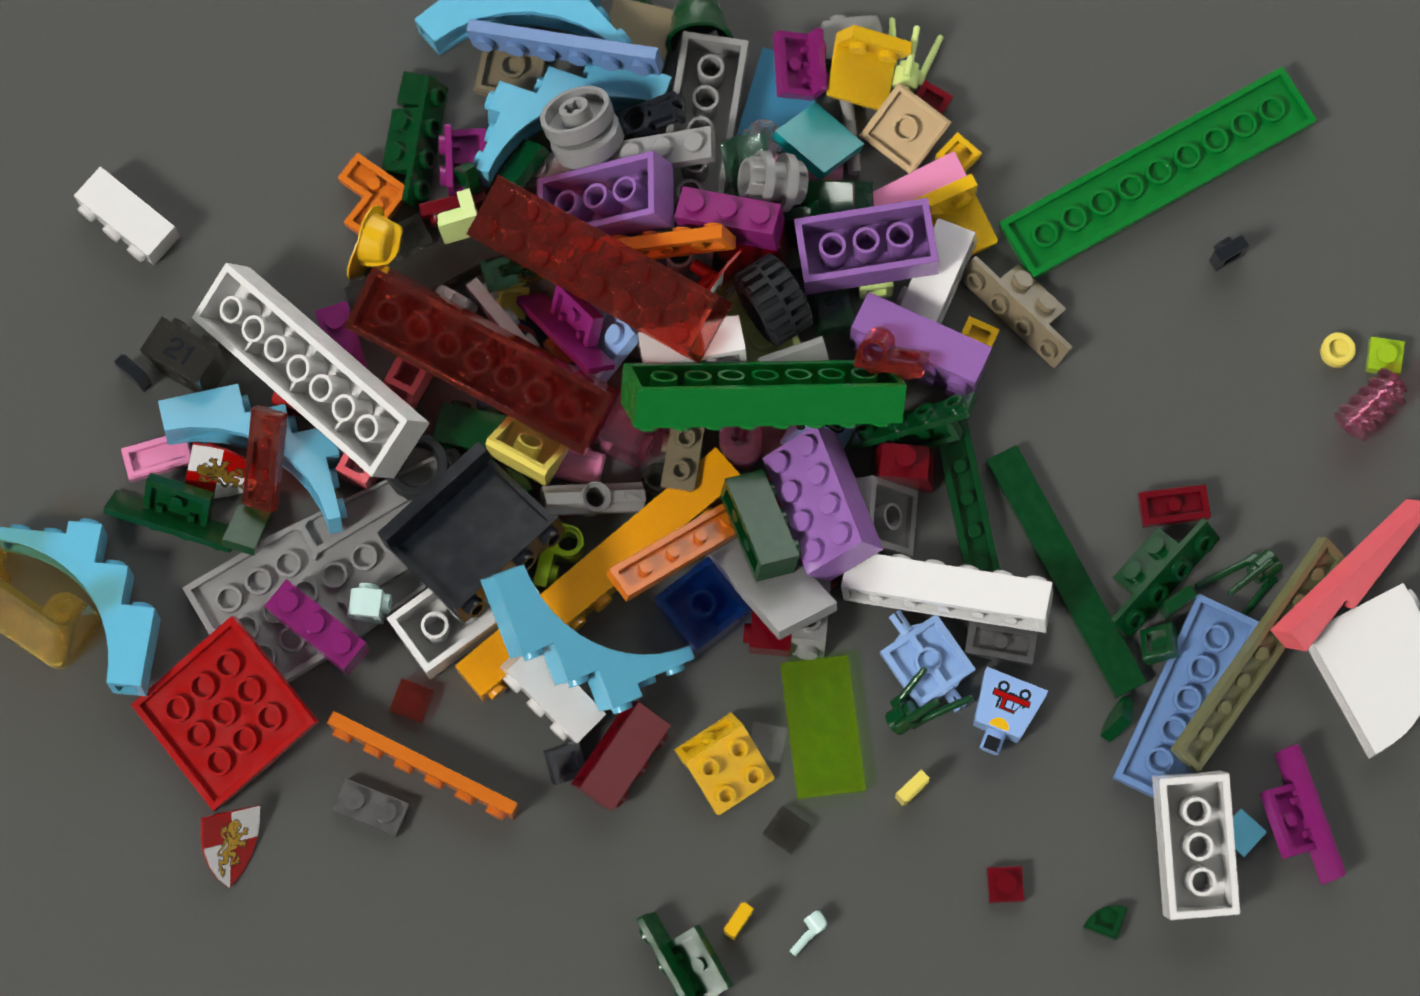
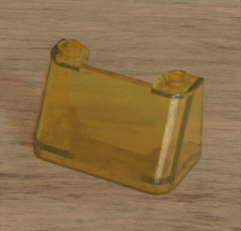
[0,549,102,669]

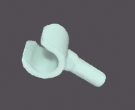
[790,911,827,956]

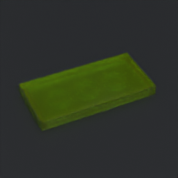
[780,655,866,800]

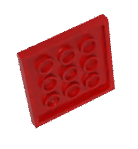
[131,616,319,811]

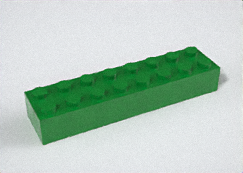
[621,360,907,432]

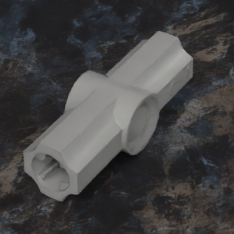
[539,481,646,517]

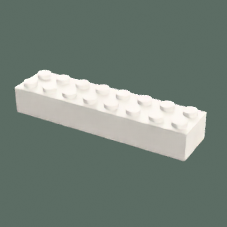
[192,263,429,479]

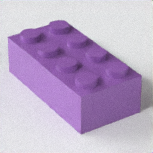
[537,151,674,248]
[794,198,939,295]
[849,292,992,397]
[763,427,883,582]

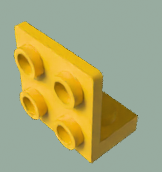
[826,25,913,111]
[914,174,998,256]
[674,712,774,815]

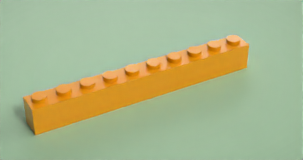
[455,447,740,702]

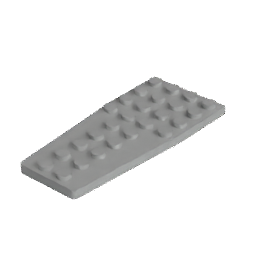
[182,448,461,683]

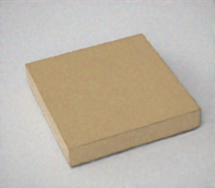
[859,82,952,173]

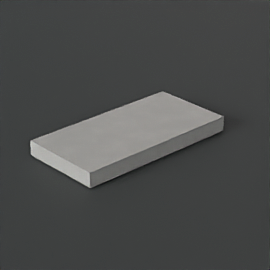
[705,537,837,640]

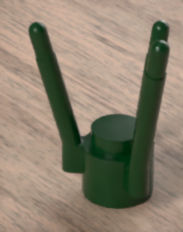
[1194,549,1283,616]
[885,666,974,735]

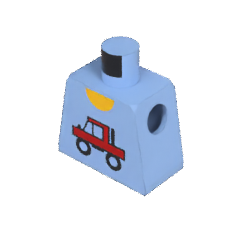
[973,667,1048,755]

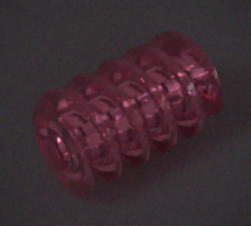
[1334,368,1407,442]
[719,426,762,472]

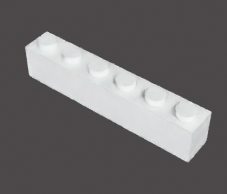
[841,553,1053,633]

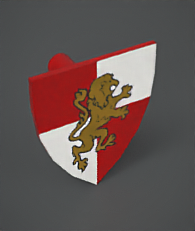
[689,250,742,321]
[185,442,266,498]
[201,805,260,888]

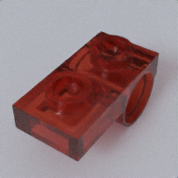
[854,327,930,379]

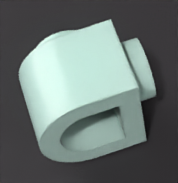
[347,583,392,624]

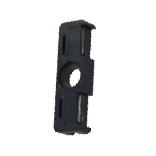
[614,91,686,140]

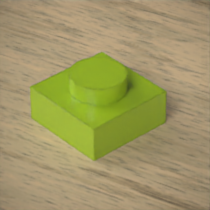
[1365,336,1405,377]

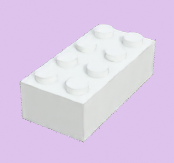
[387,587,539,680]
[1152,771,1240,920]

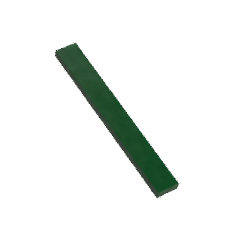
[986,445,1147,699]

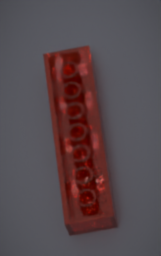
[466,175,733,364]
[344,264,621,455]

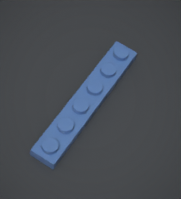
[466,19,664,76]

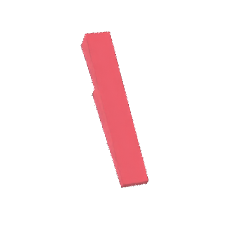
[1270,499,1420,652]

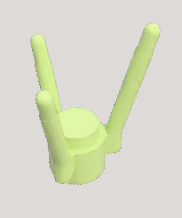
[889,17,944,93]

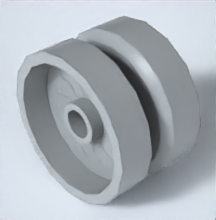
[540,85,624,169]

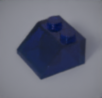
[654,556,751,658]

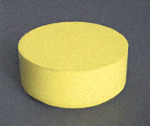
[1320,332,1356,368]

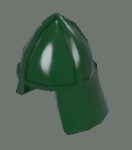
[665,0,733,52]

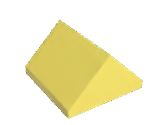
[485,410,573,486]

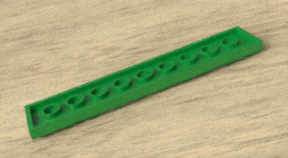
[998,66,1317,279]

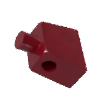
[870,443,936,493]

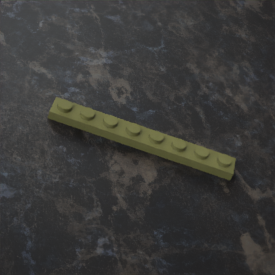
[1170,537,1345,773]

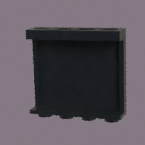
[377,441,565,624]

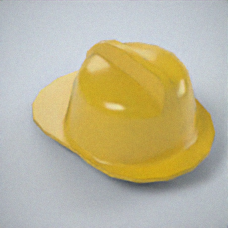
[347,205,403,281]

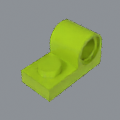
[533,522,585,593]

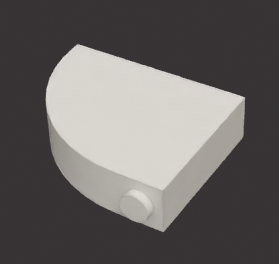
[1308,583,1420,759]

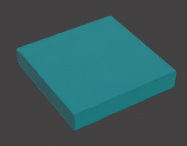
[772,102,864,181]

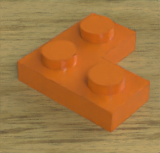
[337,152,404,235]

